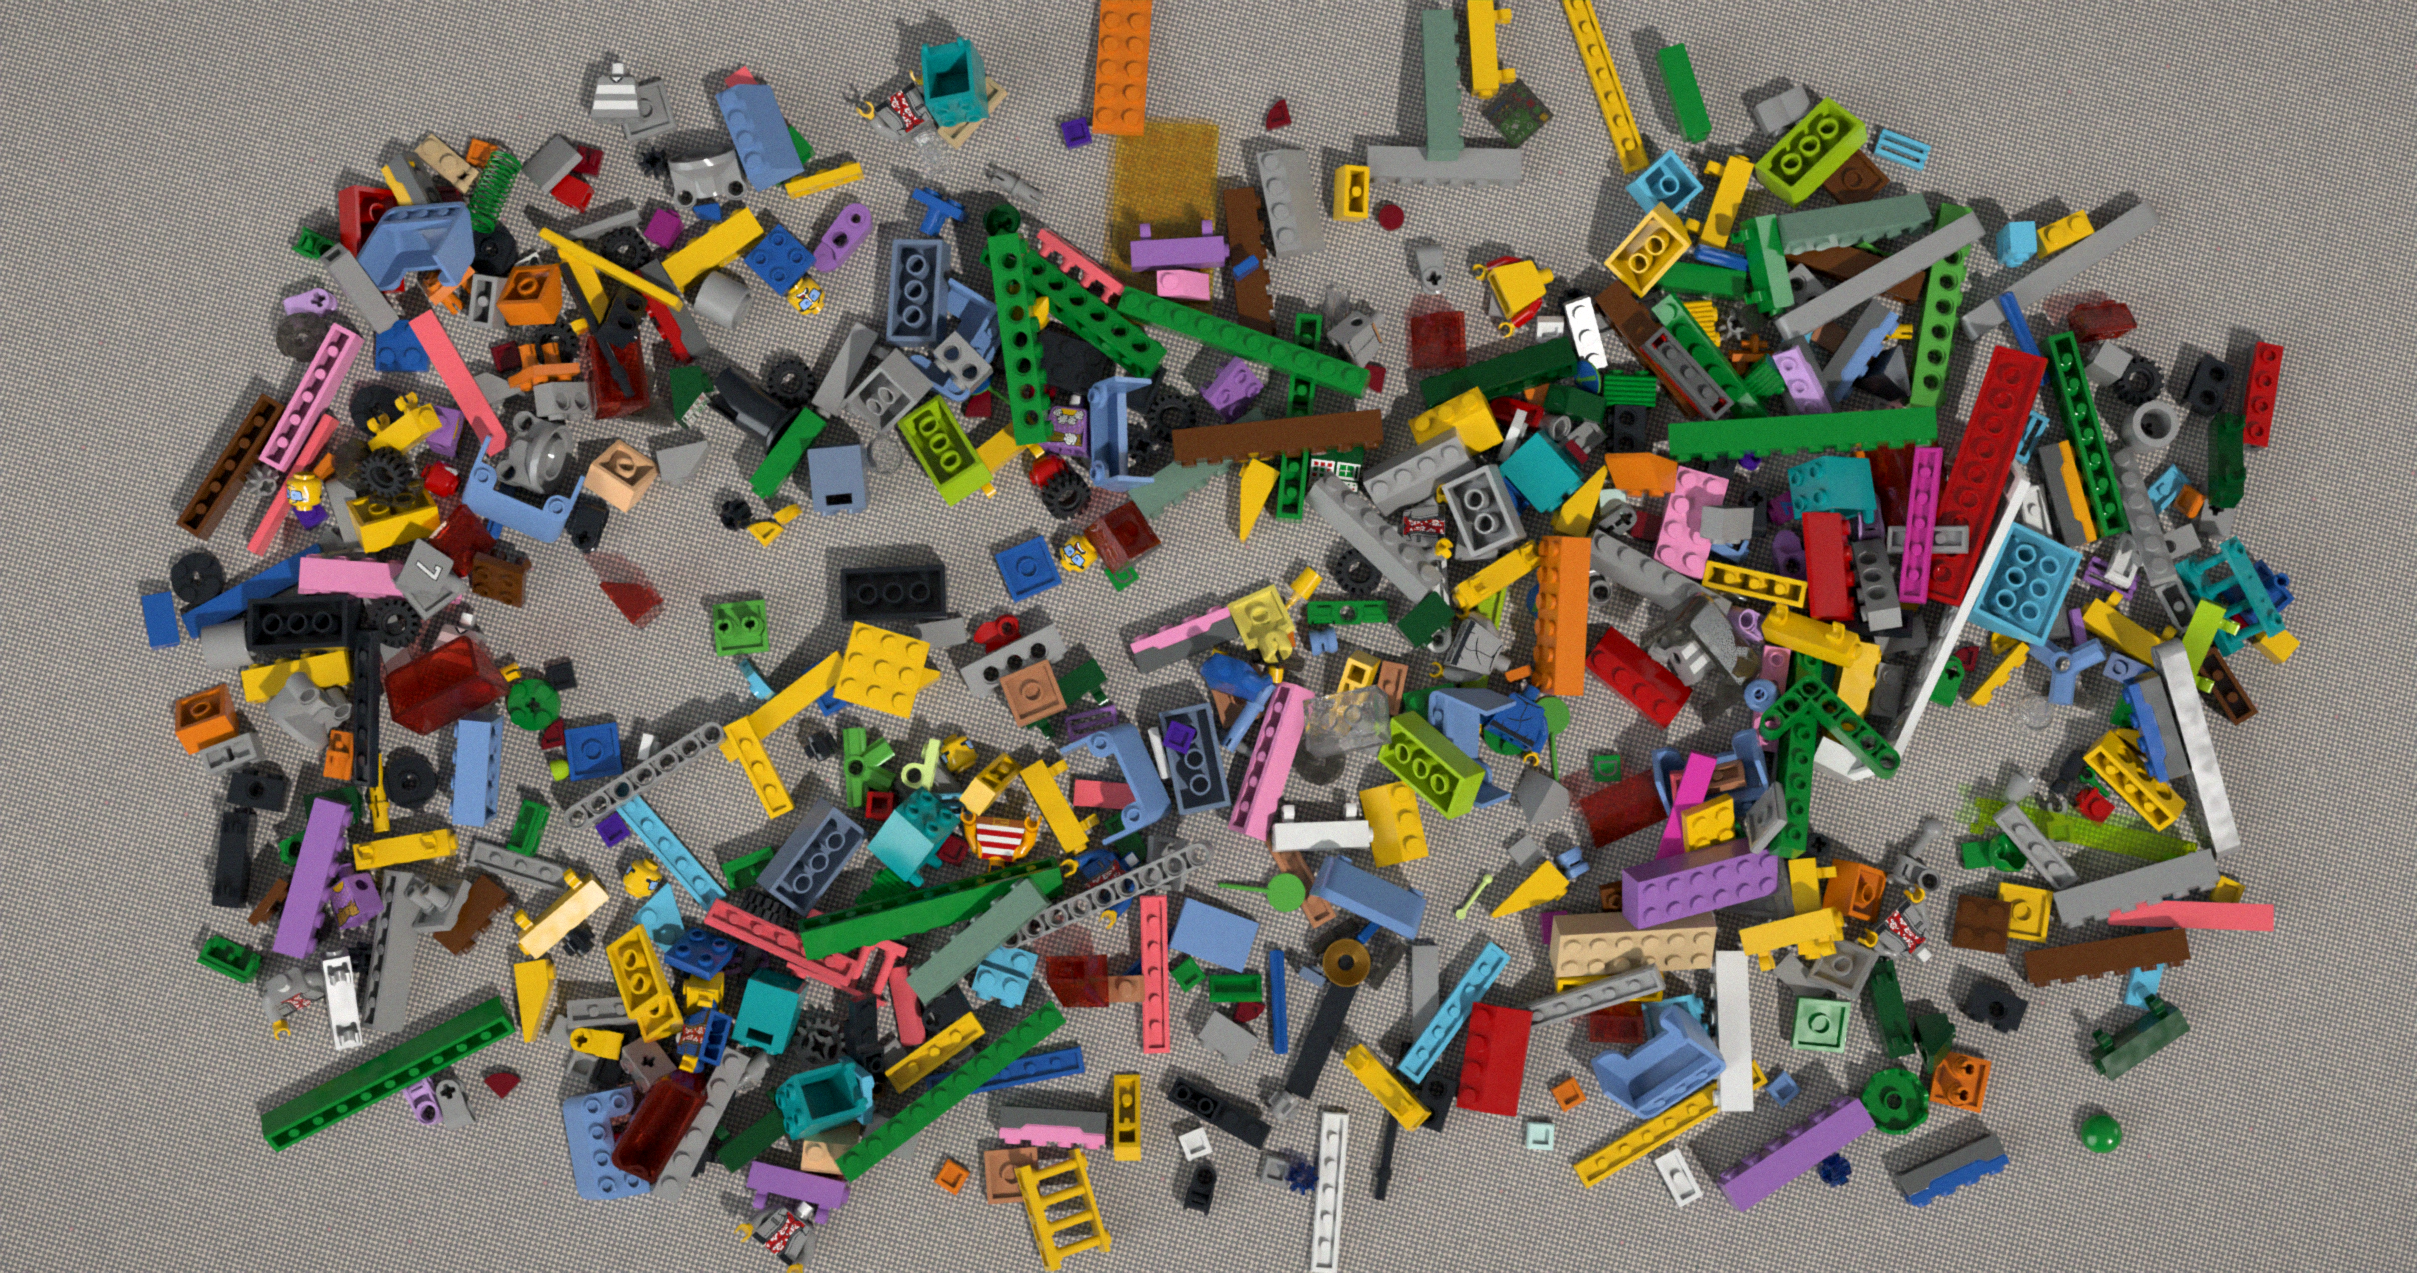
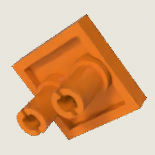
[420,265,475,315]
[508,343,581,392]
[1928,1051,1992,1113]

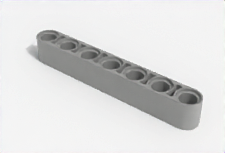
[564,722,727,830]

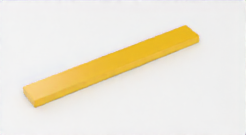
[1561,0,1650,175]
[1573,1059,1768,1189]

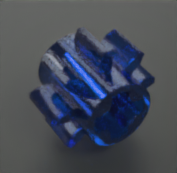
[1818,1153,1852,1188]
[1284,1161,1319,1196]

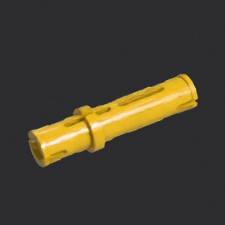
[368,753,391,833]

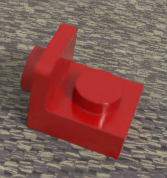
[2072,786,2116,828]

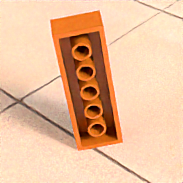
[1532,536,1591,696]

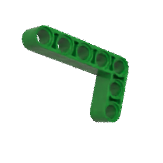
[1758,675,1901,780]

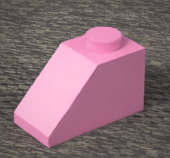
[1157,270,1210,302]

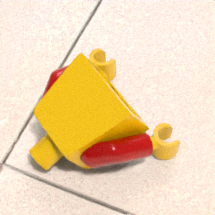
[1472,255,1554,337]

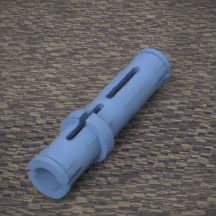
[1220,685,1276,753]

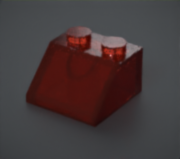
[2067,300,2137,343]
[1083,500,1161,574]
[599,582,666,630]

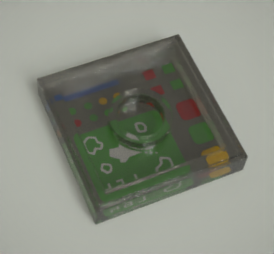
[1482,78,1554,149]

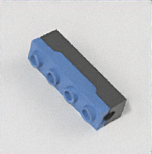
[1821,299,1900,403]

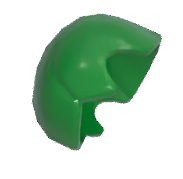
[1987,832,2027,872]
[2080,1114,2123,1154]

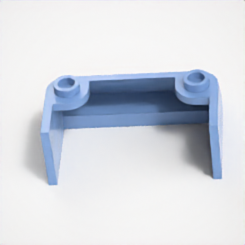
[1088,376,1154,492]
[462,434,586,543]
[1428,688,1516,809]
[1060,723,1172,846]
[1309,854,1427,940]

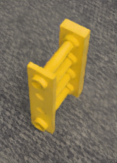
[1014,1148,1111,1271]

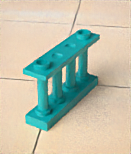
[2174,535,2286,658]

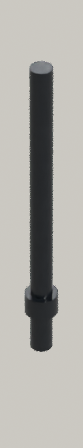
[559,262,635,399]
[1374,1042,1412,1201]

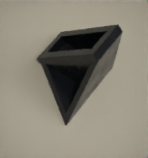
[1852,345,1912,402]

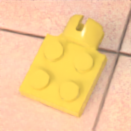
[1227,584,1295,664]

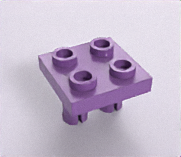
[1199,356,1264,424]

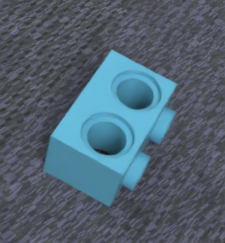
[1996,221,2037,268]

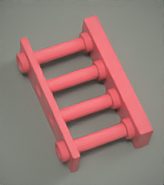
[1033,228,1131,321]
[786,908,910,1010]

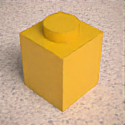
[2251,630,2300,665]

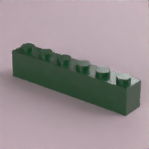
[1419,336,1577,411]

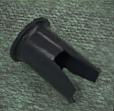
[706,366,803,457]

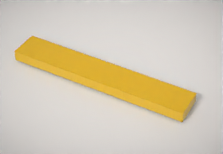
[538,227,684,312]
[719,650,844,763]

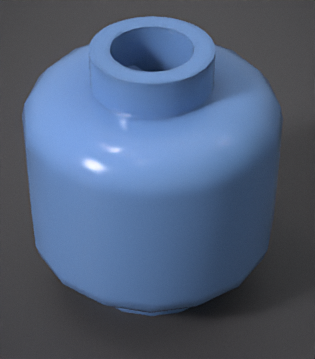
[1744,678,1781,714]

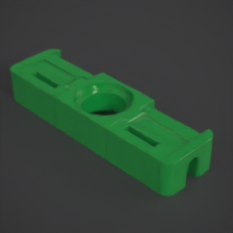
[1307,600,1388,626]

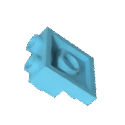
[971,946,1039,1009]
[1640,992,1710,1041]

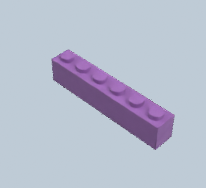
[272,796,354,959]

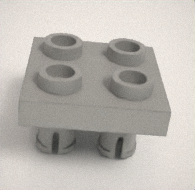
[405,879,472,933]

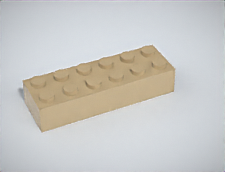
[1549,911,1717,977]

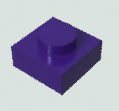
[1061,117,1093,150]
[292,502,330,531]
[1162,720,1196,755]
[594,812,632,849]

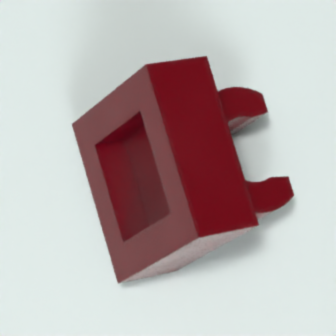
[572,145,605,178]

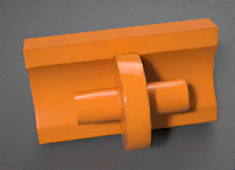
[1728,333,1775,375]
[323,730,354,781]

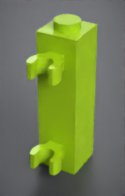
[2182,596,2241,693]

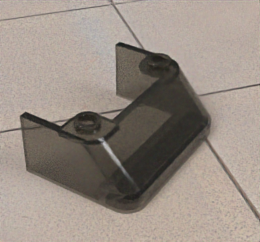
[1639,592,1762,725]

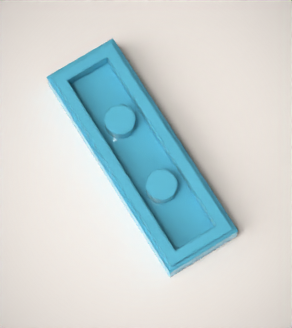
[2128,463,2192,533]

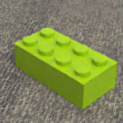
[1754,96,1868,209]
[897,394,994,507]
[1377,710,1486,820]

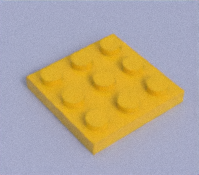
[832,621,930,719]

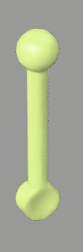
[1456,874,1493,919]

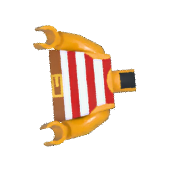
[960,806,1042,872]

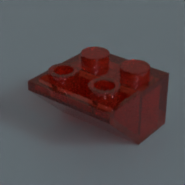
[1410,311,1467,370]
[1046,954,1109,1008]
[1586,1001,1643,1043]

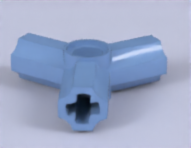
[2027,638,2107,706]

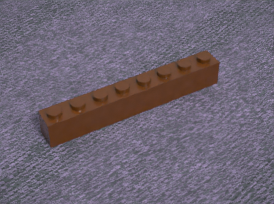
[1172,409,1384,468]

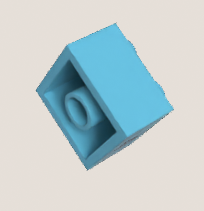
[1625,149,1704,214]

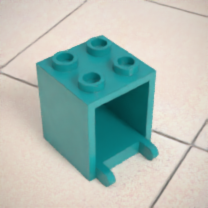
[920,36,989,127]
[1498,430,1585,513]
[1787,456,1877,524]
[867,786,961,887]
[732,967,810,1055]
[775,1060,868,1141]

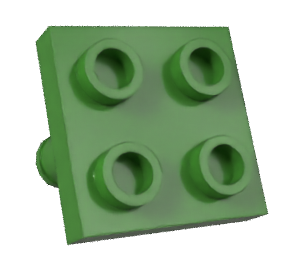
[712,599,770,657]

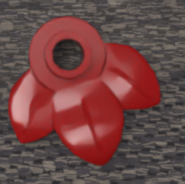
[973,614,1022,658]

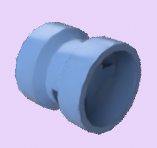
[1308,626,1338,656]
[1555,846,1590,880]

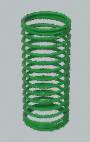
[467,151,522,233]

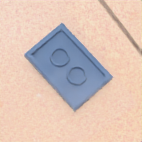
[1168,897,1259,973]

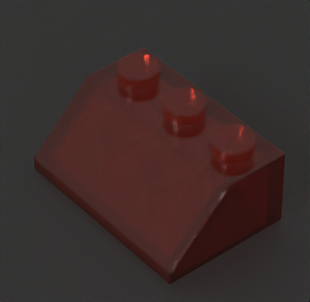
[585,334,650,420]
[1575,769,1668,849]

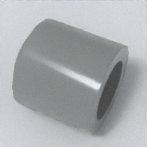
[694,271,753,330]
[2121,401,2179,453]
[201,618,258,672]

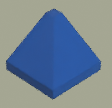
[693,202,723,221]

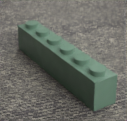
[1421,9,1464,161]
[1777,193,1932,255]
[1128,407,1266,521]
[905,878,1052,1004]

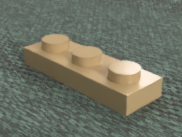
[936,76,1008,150]

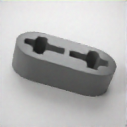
[1590,504,1637,539]

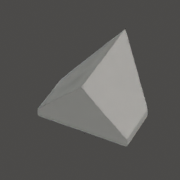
[1516,769,1574,825]

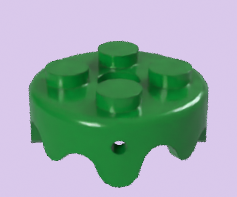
[1860,1068,1929,1135]

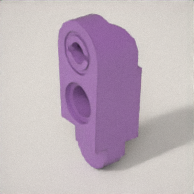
[813,203,873,273]
[1771,530,1808,608]

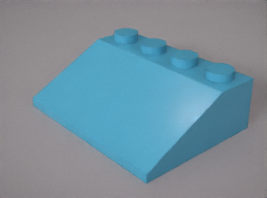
[1967,521,2083,647]

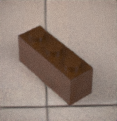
[2199,644,2259,726]
[432,874,512,956]

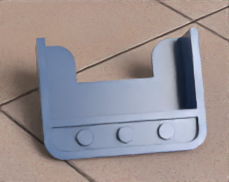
[355,202,475,291]
[908,277,1002,402]
[1651,728,1771,818]
[1590,1004,1726,1119]
[563,1083,657,1200]

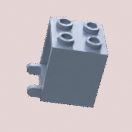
[807,442,871,516]

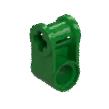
[291,226,336,264]
[1929,655,1965,708]

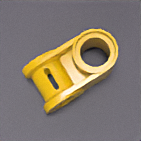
[570,1028,624,1060]

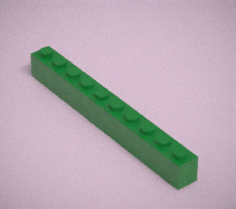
[1117,286,1371,400]
[1668,406,1938,463]
[797,856,1065,960]
[261,995,516,1153]
[834,1001,1067,1184]

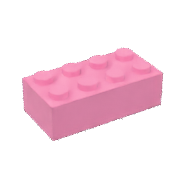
[1650,466,1729,583]

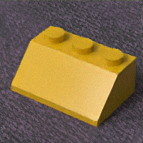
[1604,201,1692,298]
[1408,386,1504,456]
[346,482,442,553]
[1359,781,1429,868]

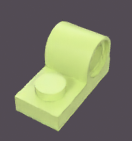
[901,738,942,793]

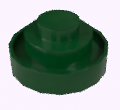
[982,201,1021,236]

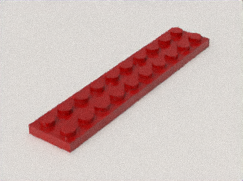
[1927,345,2048,608]

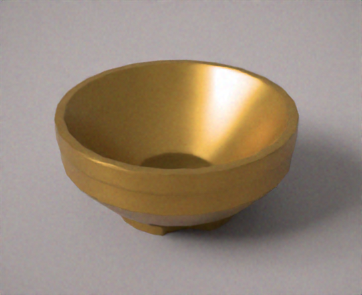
[1322,939,1371,987]

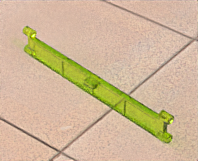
[1969,796,2198,862]

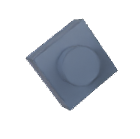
[1297,964,1326,988]

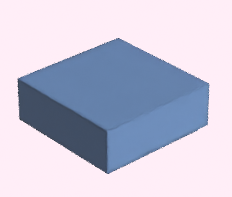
[1763,1070,1802,1108]

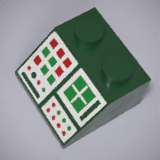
[669,365,715,429]
[1307,446,1364,494]

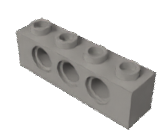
[1849,538,1902,631]
[960,622,1067,699]

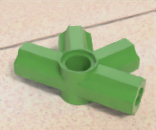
[843,728,897,808]

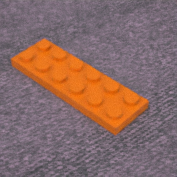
[1092,0,1152,136]

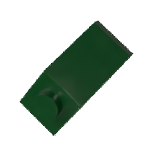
[1543,383,1608,424]
[1913,1013,1956,1074]

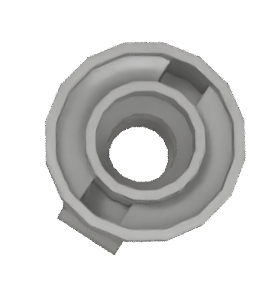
[667,144,749,210]
[496,411,573,495]
[265,672,354,751]

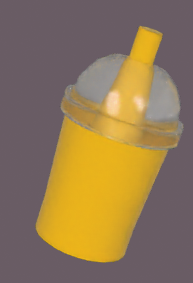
[1284,566,1323,610]

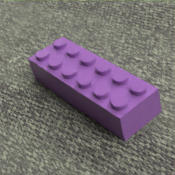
[1622,837,1778,930]
[1716,1094,1876,1212]

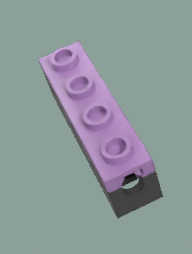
[1772,335,1842,415]

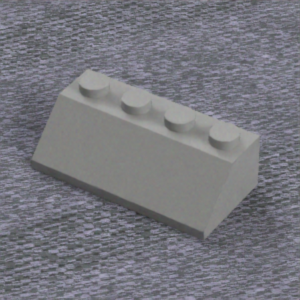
[1256,149,1326,260]
[1363,426,1478,517]

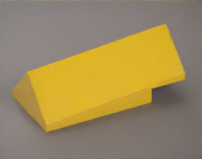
[606,924,683,1043]

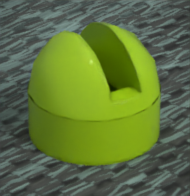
[549,759,570,781]

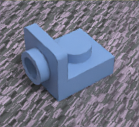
[1709,539,1750,566]

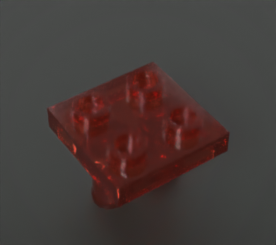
[428,504,497,578]

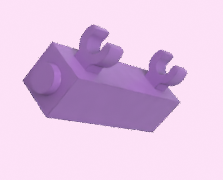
[1130,220,1230,272]
[746,1159,851,1225]

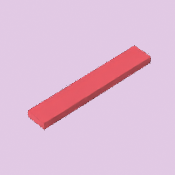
[408,309,512,457]
[247,414,340,557]
[1140,894,1170,1054]
[704,898,859,987]
[2107,900,2274,932]

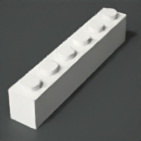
[1708,951,1754,1112]

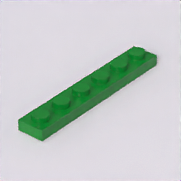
[1652,292,1770,419]

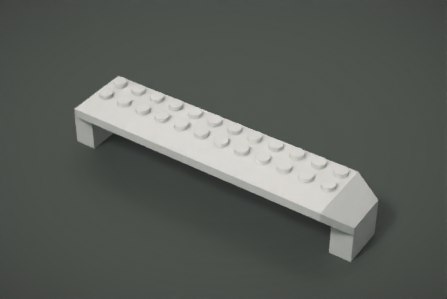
[1813,435,2031,784]

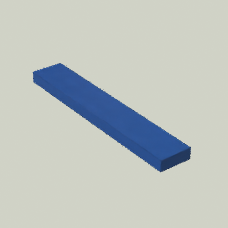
[181,543,324,639]
[925,1046,1086,1095]

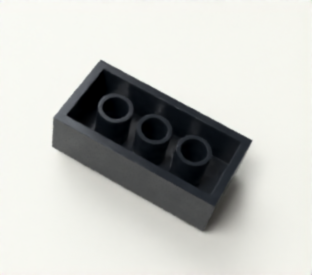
[995,329,1110,403]
[840,564,949,624]
[247,594,361,654]

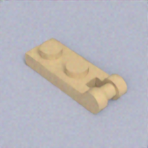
[414,133,484,196]

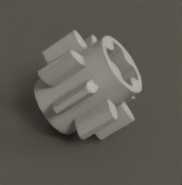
[1718,309,1751,342]
[245,464,279,498]
[1268,1089,1300,1123]

